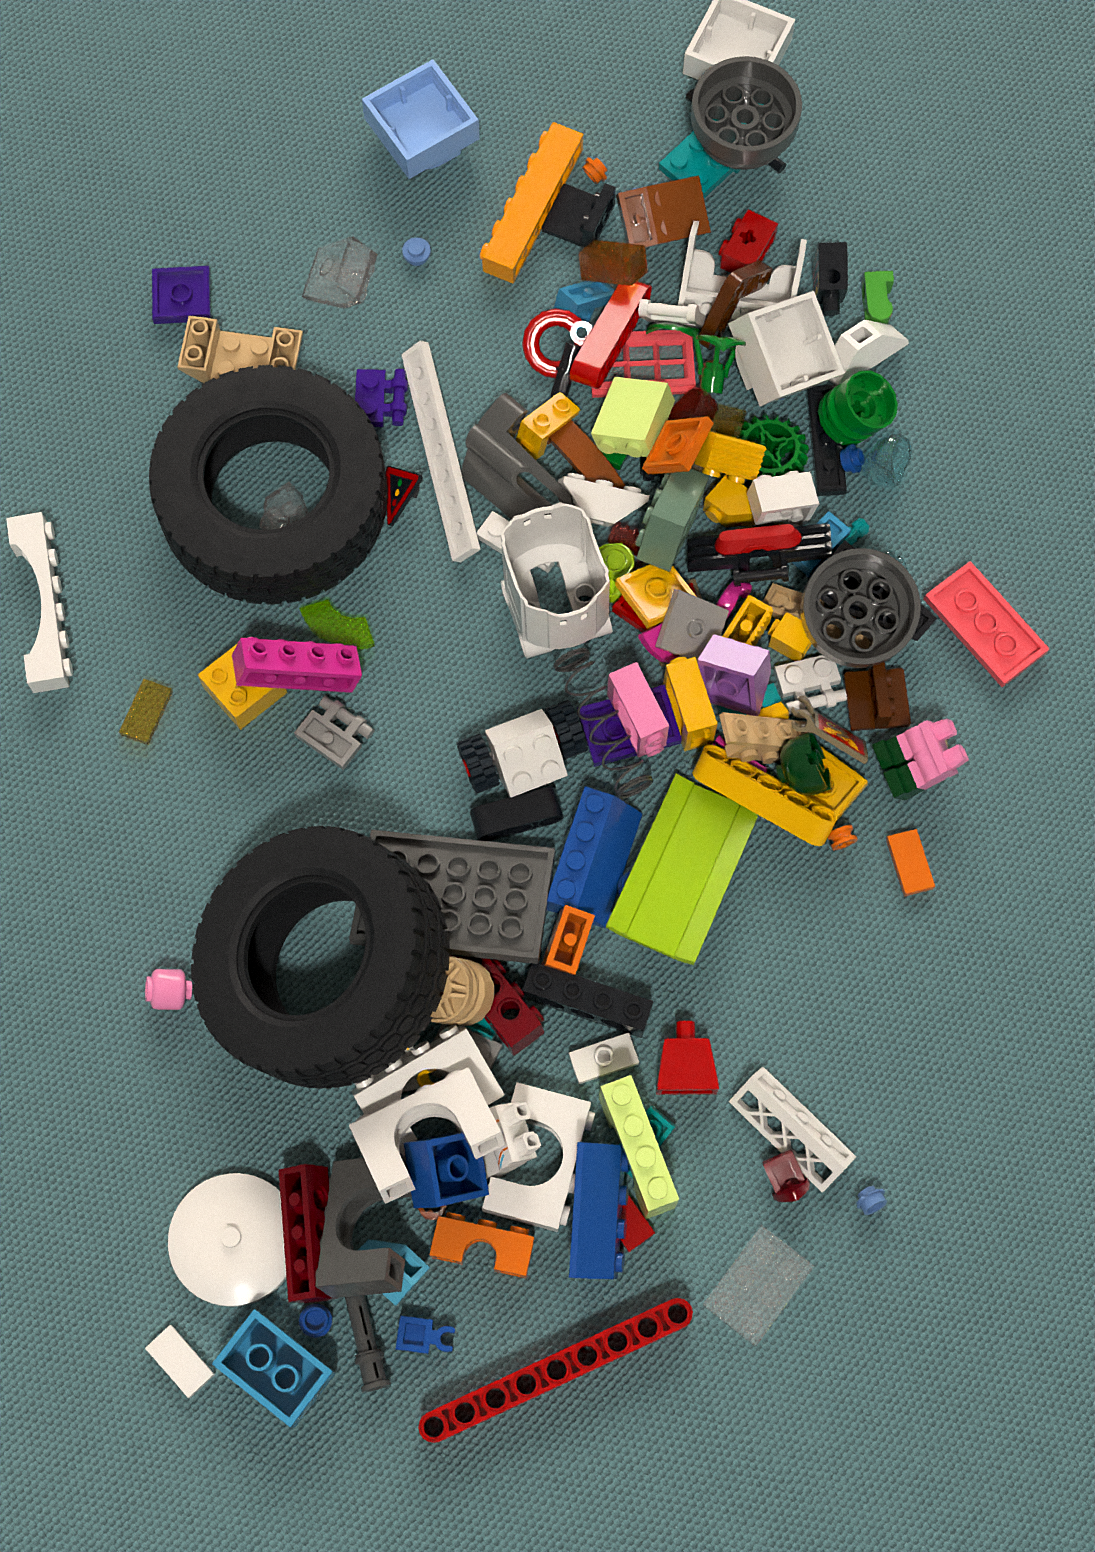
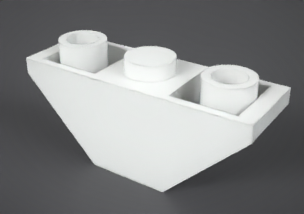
[830,320,909,386]
[558,473,650,527]

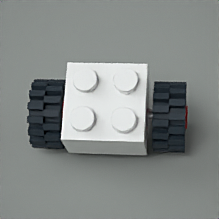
[456,700,588,798]

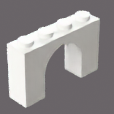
[351,1024,505,1156]
[349,1067,505,1204]
[482,1082,595,1232]

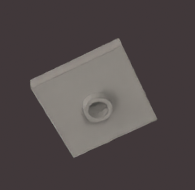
[655,589,729,663]

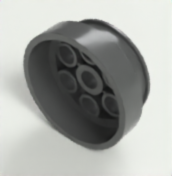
[691,56,802,170]
[800,548,921,668]

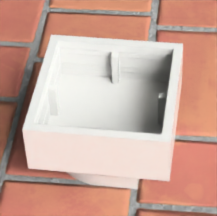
[683,0,795,80]
[728,291,845,406]

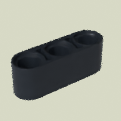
[470,787,564,841]

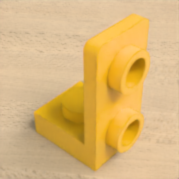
[516,392,580,460]

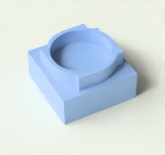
[362,59,480,179]

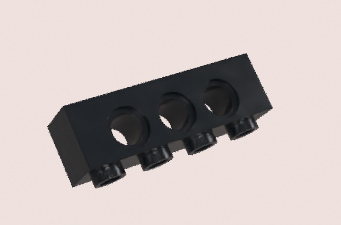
[522,963,653,1038]

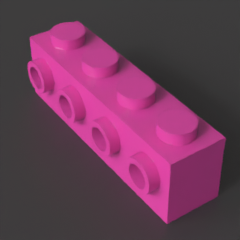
[232,637,362,693]

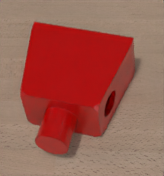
[656,1021,719,1095]

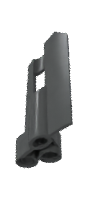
[461,393,575,522]

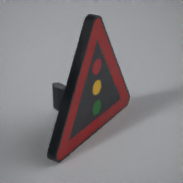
[386,466,423,526]

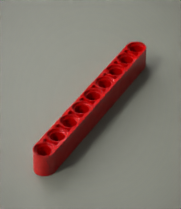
[418,1298,693,1443]

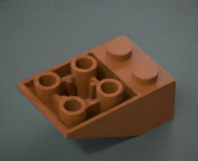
[616,176,711,252]

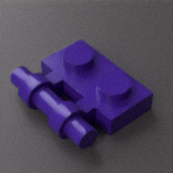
[355,369,408,427]

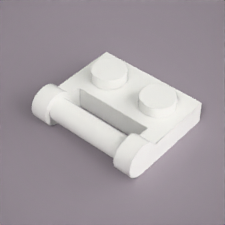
[638,299,706,328]

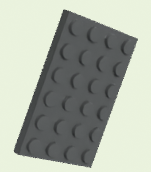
[349,830,555,964]

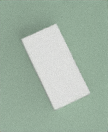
[145,1325,215,1398]

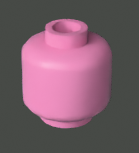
[145,969,192,1010]

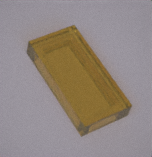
[119,679,173,745]

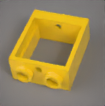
[663,657,717,751]

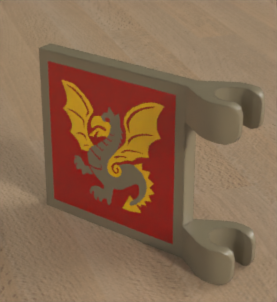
[791,696,868,764]

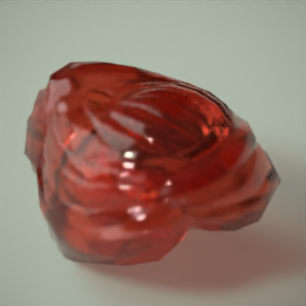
[667,387,718,422]

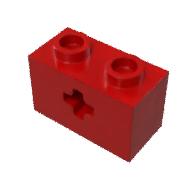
[718,209,778,273]

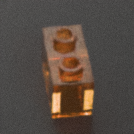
[579,240,647,286]

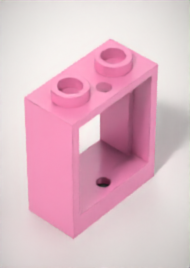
[607,662,669,758]

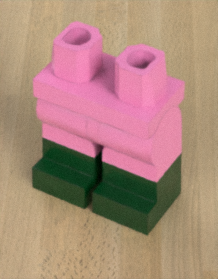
[872,719,969,801]

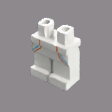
[454,1101,541,1181]

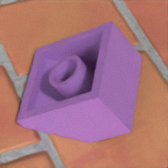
[698,634,771,716]

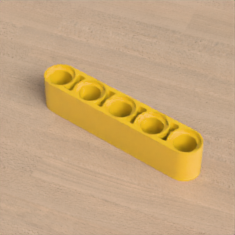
[692,745,838,846]

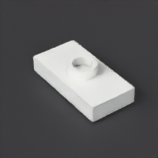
[569,1033,639,1084]

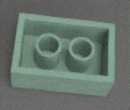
[635,469,710,572]

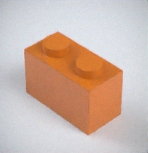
[542,905,595,975]

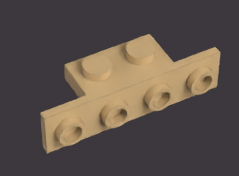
[719,712,814,764]

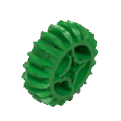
[734,413,809,487]

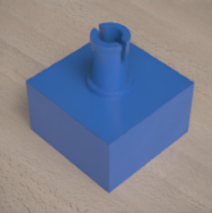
[403,1131,489,1208]

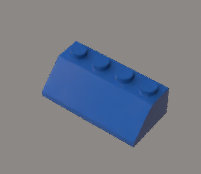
[547,786,643,928]
[569,1142,630,1279]

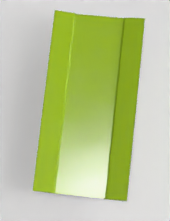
[606,773,758,965]

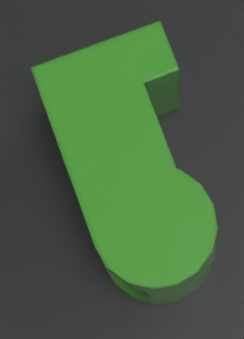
[861,271,894,324]

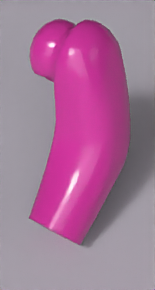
[716,580,752,620]

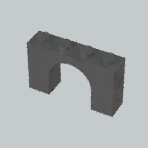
[315,1153,412,1298]

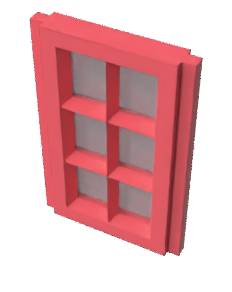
[591,330,696,398]

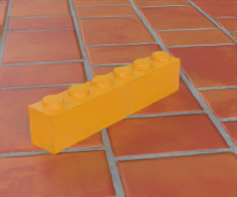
[480,122,584,284]

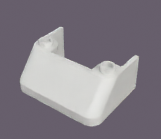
[678,221,807,327]

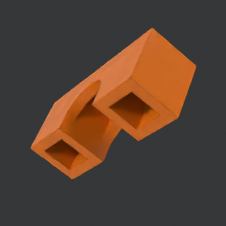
[429,1212,535,1279]

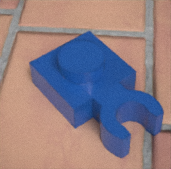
[396,1315,456,1354]

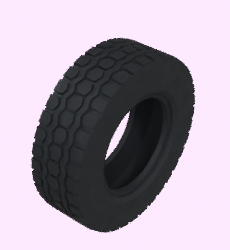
[149,365,388,605]
[191,826,450,1089]

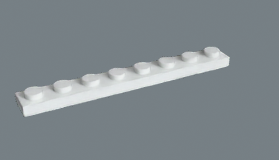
[401,341,481,562]

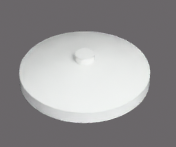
[168,1173,286,1307]

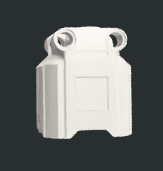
[501,502,613,659]

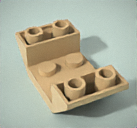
[177,316,303,383]

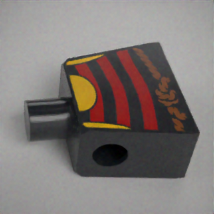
[812,242,848,316]

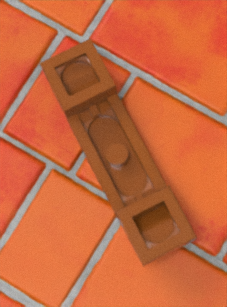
[547,420,626,489]

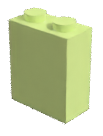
[591,377,675,458]

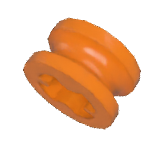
[827,825,858,851]

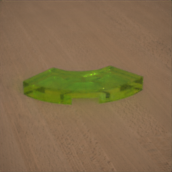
[299,599,375,650]

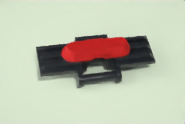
[687,523,832,587]

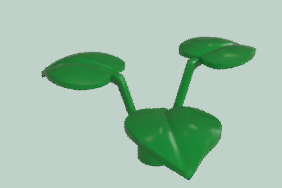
[646,322,746,394]

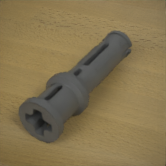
[345,1295,391,1393]

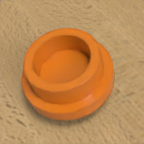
[582,157,608,184]

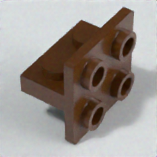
[843,662,911,731]

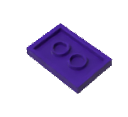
[577,685,682,767]

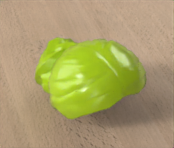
[599,543,635,604]

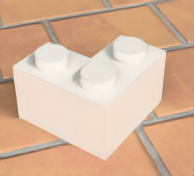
[747,471,819,527]

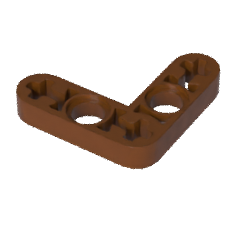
[699,260,773,350]

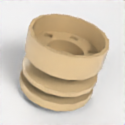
[431,956,494,1026]

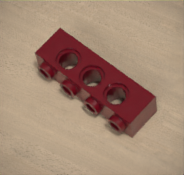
[450,955,544,1056]
[278,1164,338,1303]

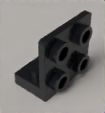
[542,183,616,251]

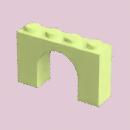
[599,1075,679,1219]

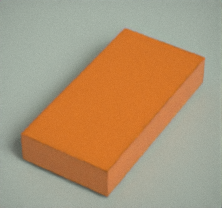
[886,829,935,897]

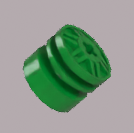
[818,371,898,446]

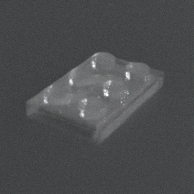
[702,1225,814,1347]

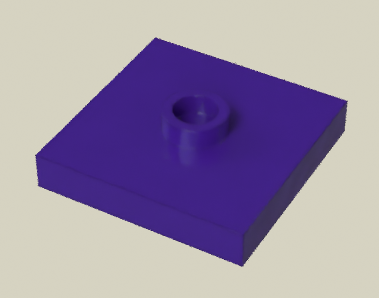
[152,266,211,324]

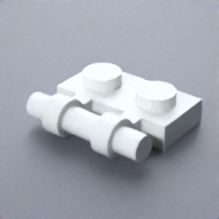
[774,655,847,715]

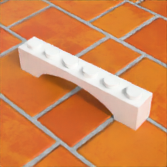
[6,512,73,693]

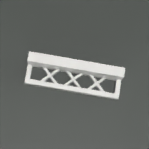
[729,1067,856,1193]

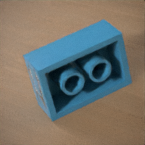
[212,1309,336,1428]

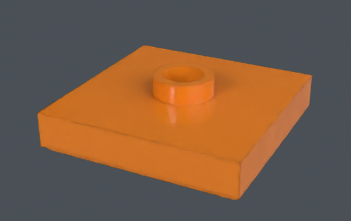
[642,416,714,475]

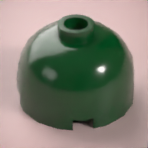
[776,732,832,796]

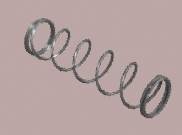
[553,648,653,799]

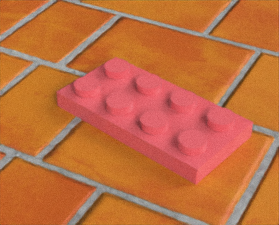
[923,561,1049,687]

